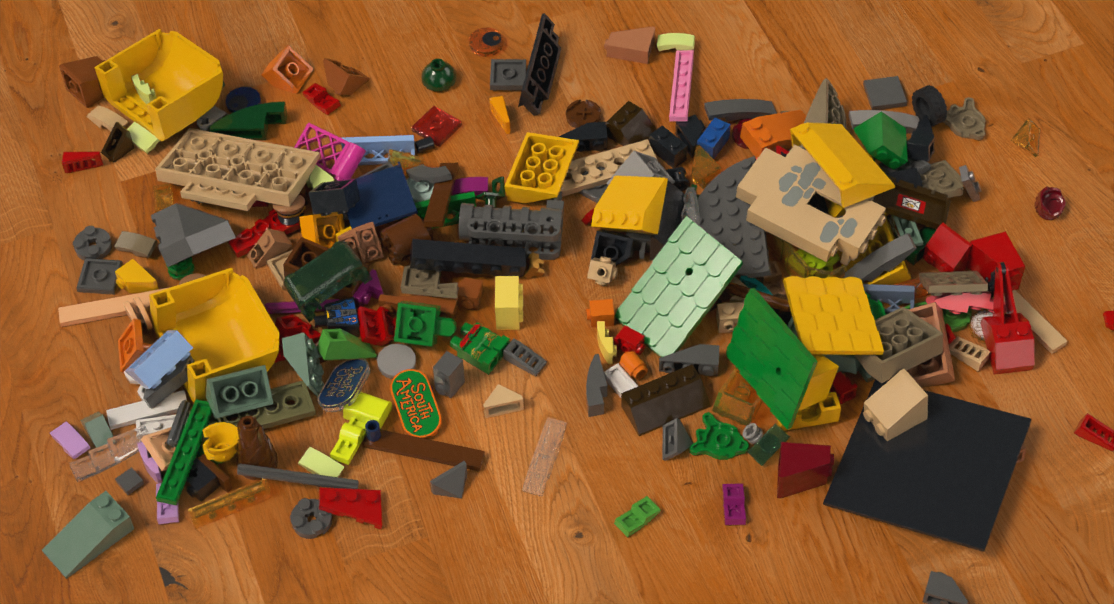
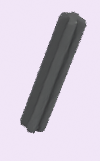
[167,400,191,447]

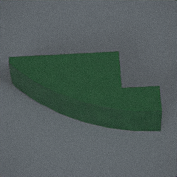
[210,102,287,140]

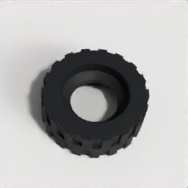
[912,85,947,127]

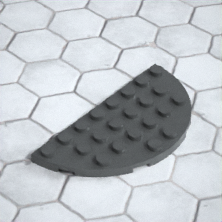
[691,156,771,278]

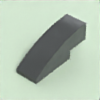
[586,354,607,417]

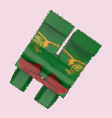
[450,322,510,375]

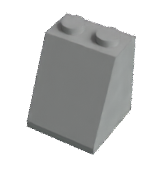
[606,151,675,185]

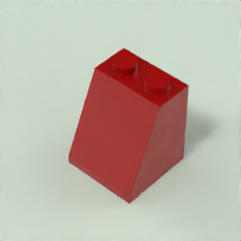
[966,231,1025,293]

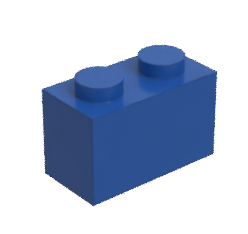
[696,118,731,162]

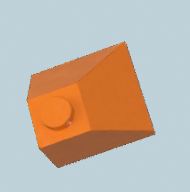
[261,45,313,94]

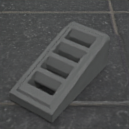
[503,338,547,377]

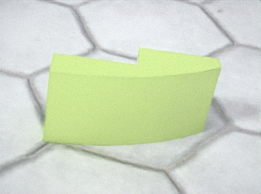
[657,33,695,51]
[131,74,157,104]
[127,122,160,154]
[298,447,344,477]

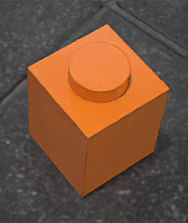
[586,299,614,327]

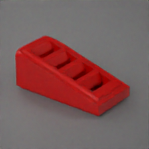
[62,151,103,173]
[1074,413,1114,452]

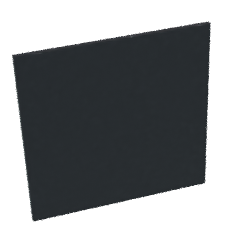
[823,379,1032,552]

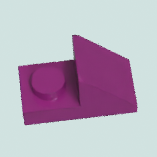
[353,269,383,309]

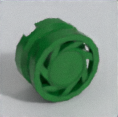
[166,257,194,280]

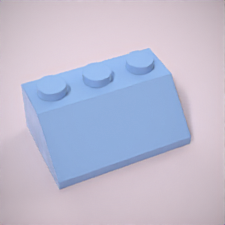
[125,330,193,389]

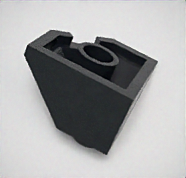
[589,229,634,271]

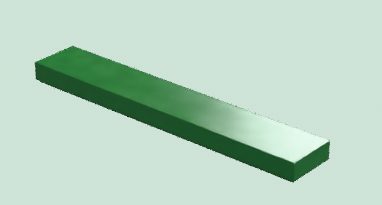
[156,399,213,505]

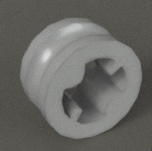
[743,423,763,444]

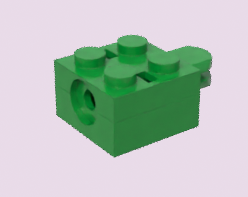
[394,301,457,347]

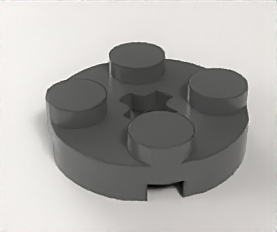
[73,226,112,260]
[290,498,332,539]

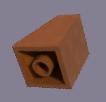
[59,56,105,108]

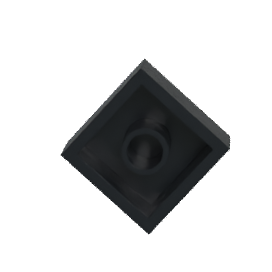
[309,179,360,216]

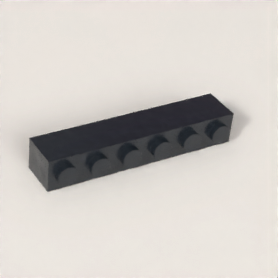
[410,239,526,277]

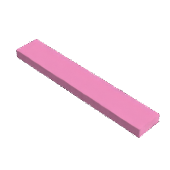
[669,50,694,121]

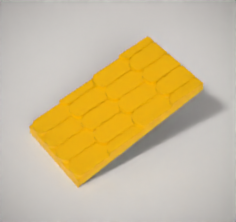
[783,276,884,355]

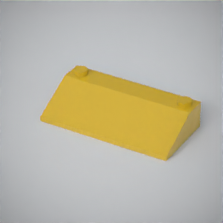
[790,122,895,208]

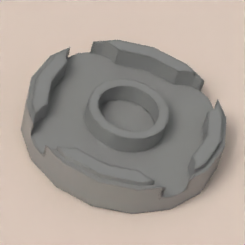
[377,344,416,379]

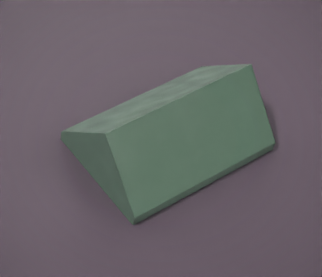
[206,365,273,418]

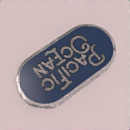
[317,358,371,412]

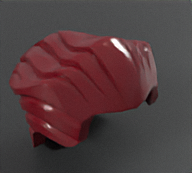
[1035,186,1066,220]

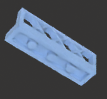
[341,135,415,165]

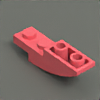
[925,291,1007,314]

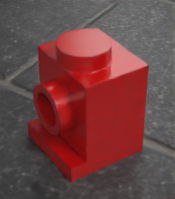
[614,325,645,355]
[830,371,857,405]

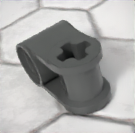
[197,106,229,132]

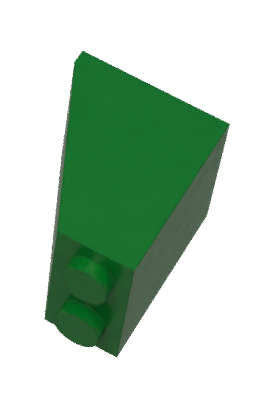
[854,111,908,170]

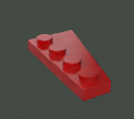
[228,209,301,258]

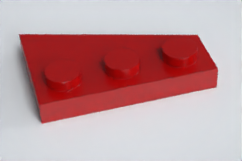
[318,487,382,530]

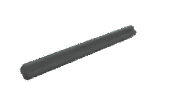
[237,464,359,489]

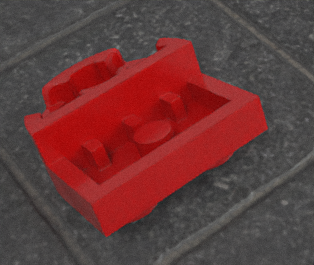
[357,306,396,346]

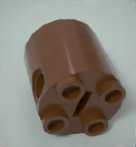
[379,214,433,264]

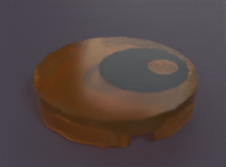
[469,27,503,57]

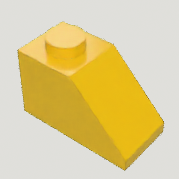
[115,259,159,294]

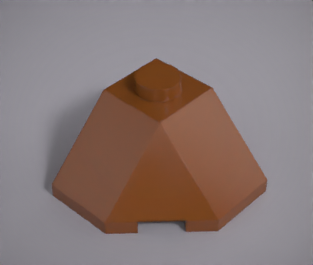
[323,58,369,96]

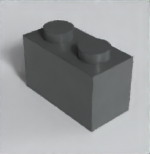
[433,351,465,398]

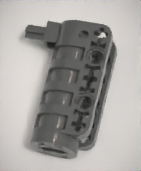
[459,192,564,260]

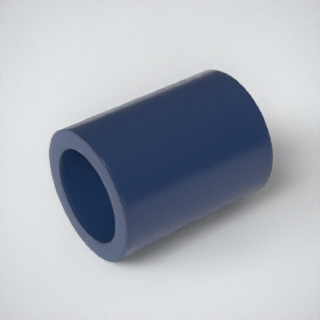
[365,420,381,442]

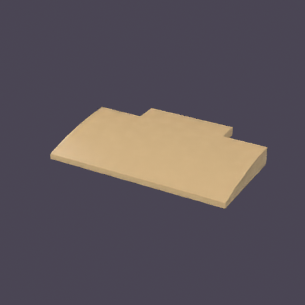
[155,128,320,211]

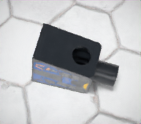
[314,297,359,337]

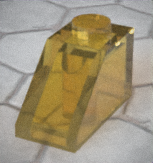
[691,145,721,189]

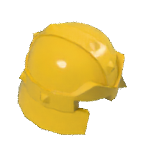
[203,422,239,462]

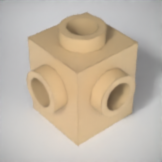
[587,256,618,285]

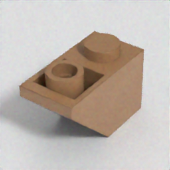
[247,228,292,268]

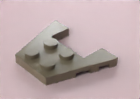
[401,266,459,298]

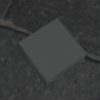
[115,467,144,495]

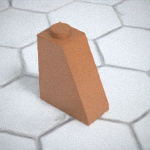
[604,27,655,64]

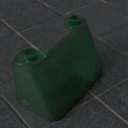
[283,241,372,322]

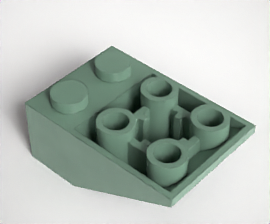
[282,333,325,398]

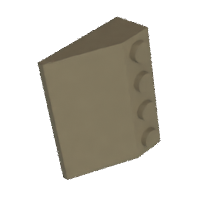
[855,307,943,383]

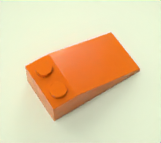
[740,110,806,158]

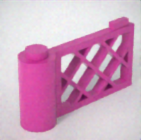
[294,122,366,181]

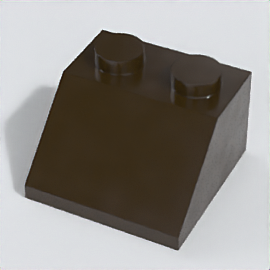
[606,101,656,146]

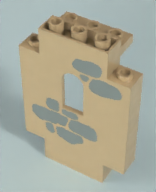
[736,145,886,266]

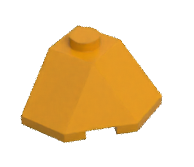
[299,212,345,250]

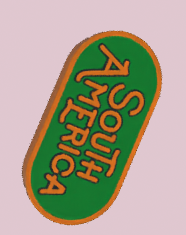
[390,369,442,439]

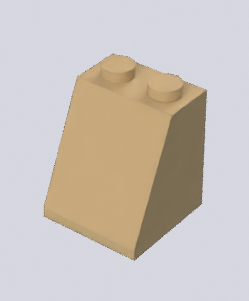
[863,369,928,441]

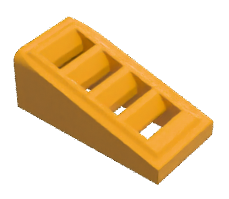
[489,96,511,134]

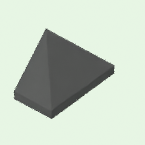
[662,418,693,461]
[430,461,467,499]

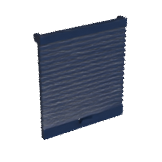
[347,161,418,229]

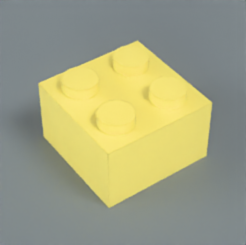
[495,276,523,330]

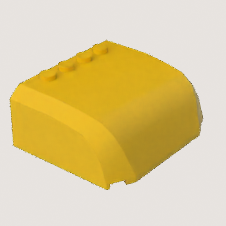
[95,29,223,141]
[149,268,279,402]

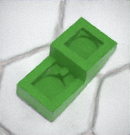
[614,496,661,538]

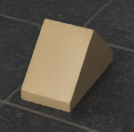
[483,384,524,418]

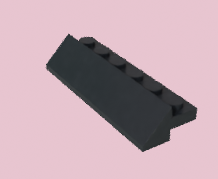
[518,13,561,116]

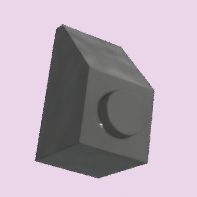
[922,571,968,604]

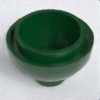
[421,59,456,91]

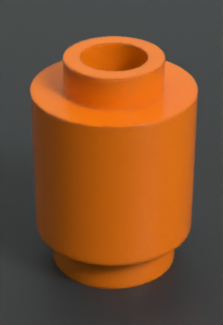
[620,351,648,380]

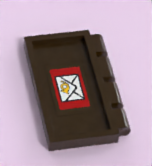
[873,175,951,229]

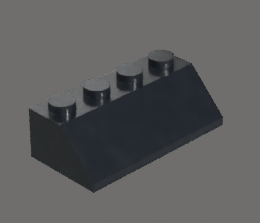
[650,181,688,261]

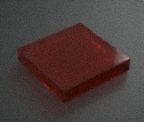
[411,106,462,147]

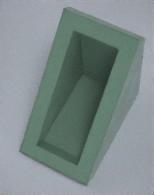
[80,411,116,451]

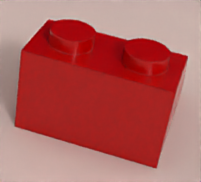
[923,223,972,272]

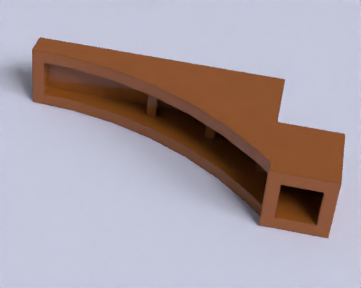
[378,277,483,320]

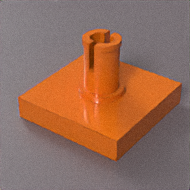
[118,319,153,373]

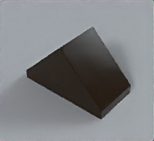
[101,122,134,162]

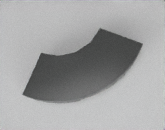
[406,164,452,183]

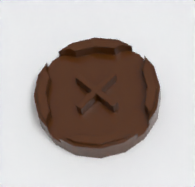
[566,100,601,128]

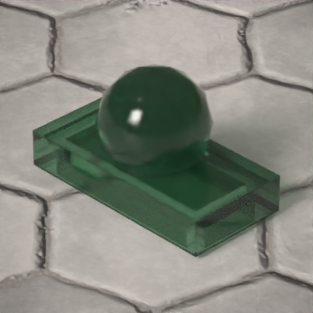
[748,423,790,466]

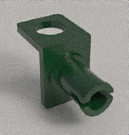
[475,176,506,208]

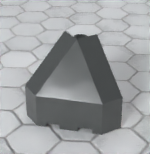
[151,203,236,267]

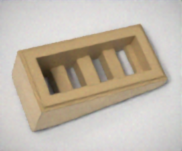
[949,336,991,371]

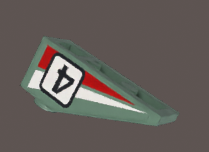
[887,214,923,246]

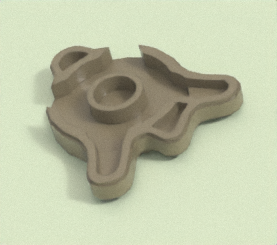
[943,97,986,140]

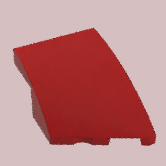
[274,314,321,363]

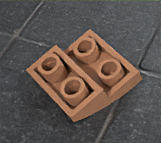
[338,222,384,263]

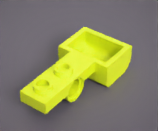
[330,390,392,465]

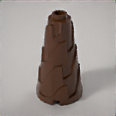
[237,416,278,480]

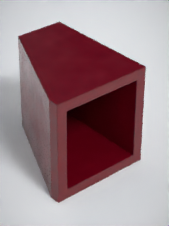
[777,442,834,498]

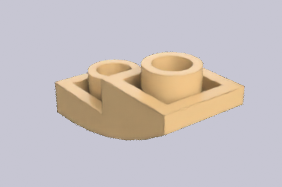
[87,105,128,131]

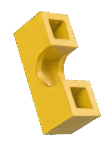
[777,392,841,431]

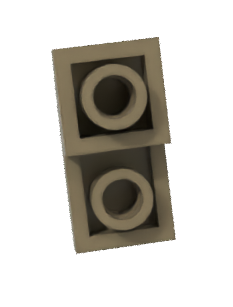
[114,231,158,257]

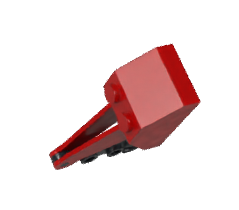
[980,262,1035,375]

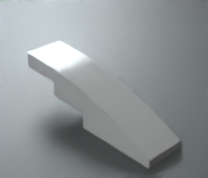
[849,110,919,134]

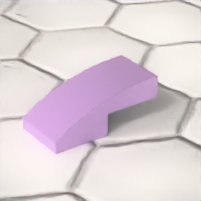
[50,422,90,459]
[137,442,162,484]
[156,483,179,524]

